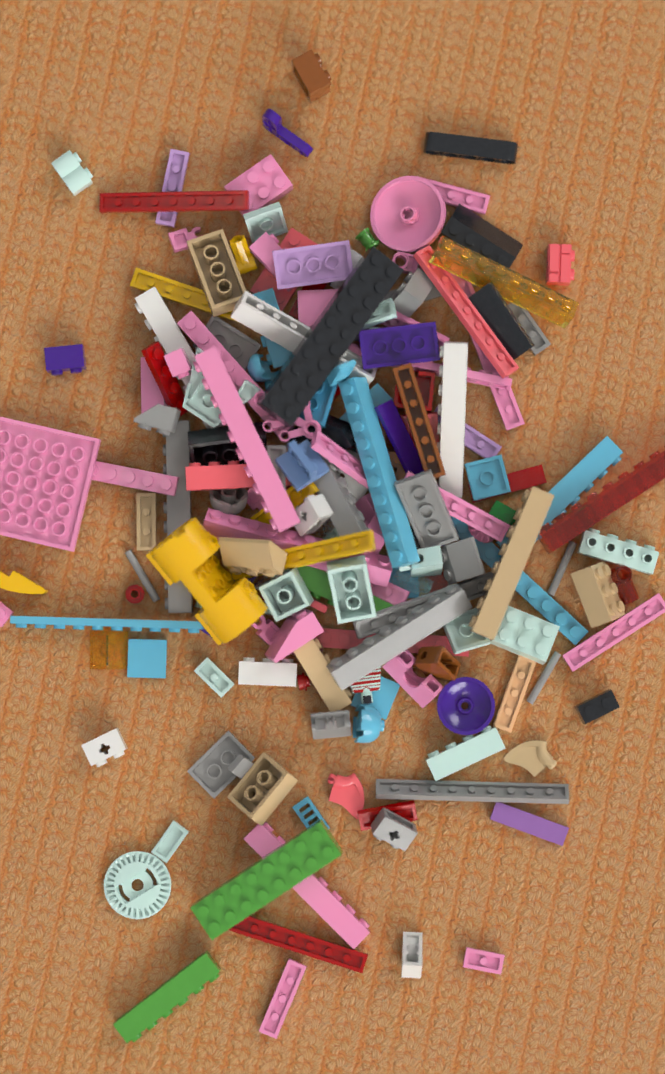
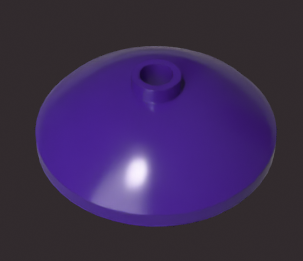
[437,677,495,735]

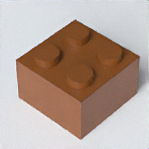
[292,49,332,103]

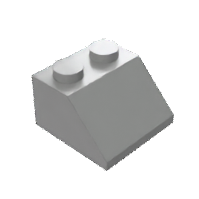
[440,536,485,585]

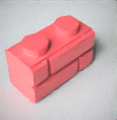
[546,244,575,286]

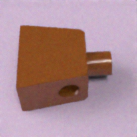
[413,646,461,681]

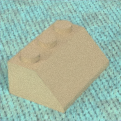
[218,537,287,577]

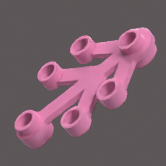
[254,391,321,443]

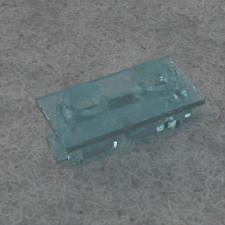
[391,568,434,596]

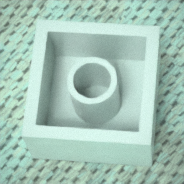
[258,568,314,622]

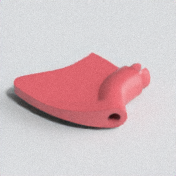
[327,773,364,819]

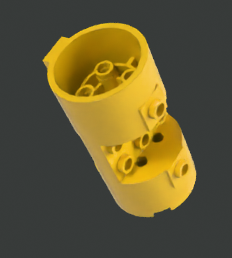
[146,517,268,646]

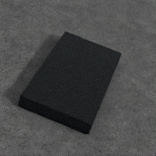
[469,282,535,360]

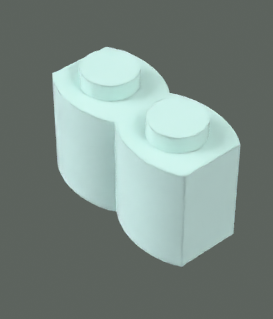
[51,150,93,196]

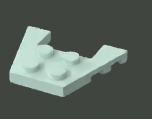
[182,348,261,428]

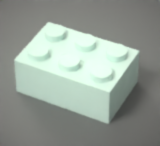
[327,555,376,624]
[490,606,560,665]

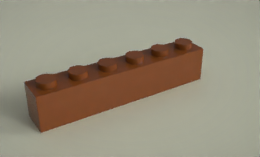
[392,363,446,478]

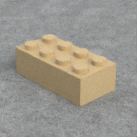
[187,229,246,317]

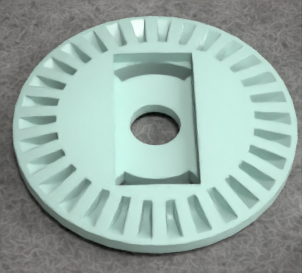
[104,851,171,919]

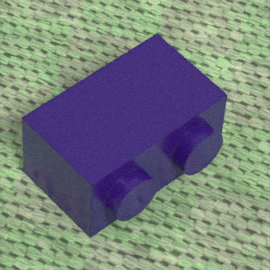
[44,344,86,376]

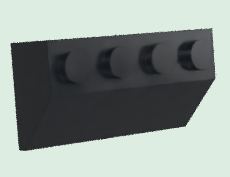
[439,204,523,277]

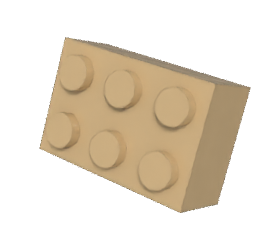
[571,561,626,628]
[227,752,298,826]

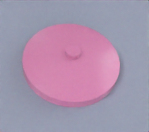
[370,176,446,253]

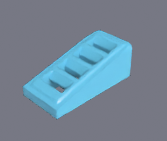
[327,359,356,386]
[292,796,330,829]

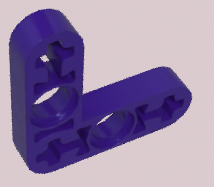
[262,108,313,157]

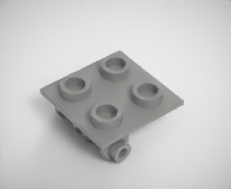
[310,710,351,740]

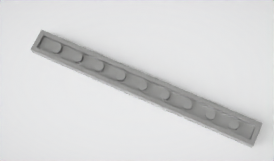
[376,779,570,804]

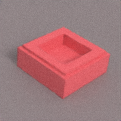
[309,600,328,614]

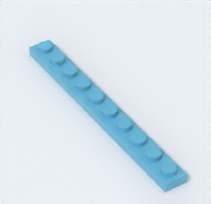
[451,516,589,646]
[10,616,204,633]

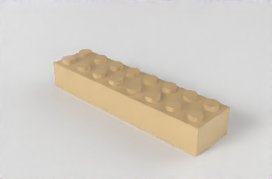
[468,487,555,640]

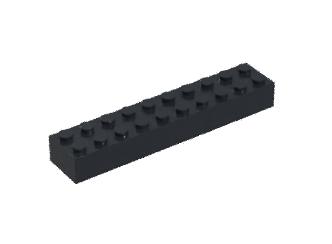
[256,246,404,427]

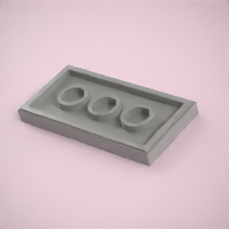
[394,469,459,549]

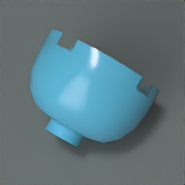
[352,704,385,743]

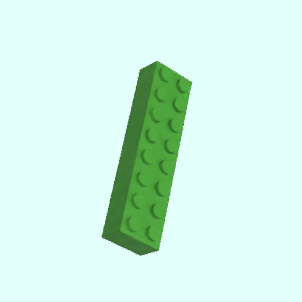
[190,819,343,940]

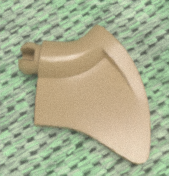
[504,740,557,777]

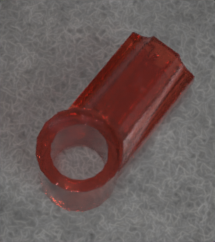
[610,566,639,605]

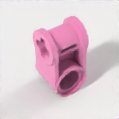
[392,252,424,274]

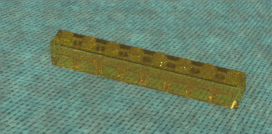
[428,236,578,329]

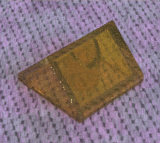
[90,631,129,669]

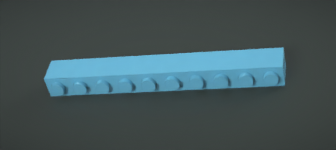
[338,377,420,568]

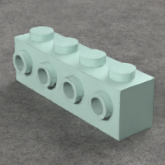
[577,528,659,575]

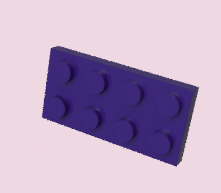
[359,322,440,369]

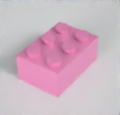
[224,154,293,218]

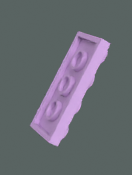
[272,240,353,290]

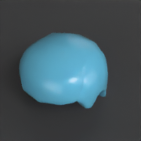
[247,354,271,382]

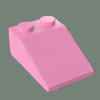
[265,608,324,663]

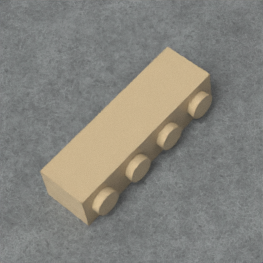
[293,638,352,712]

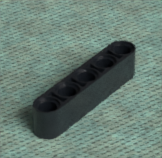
[423,132,518,164]

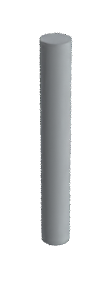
[547,541,577,596]
[125,550,160,602]
[526,651,561,705]

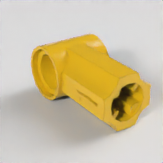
[229,235,257,275]

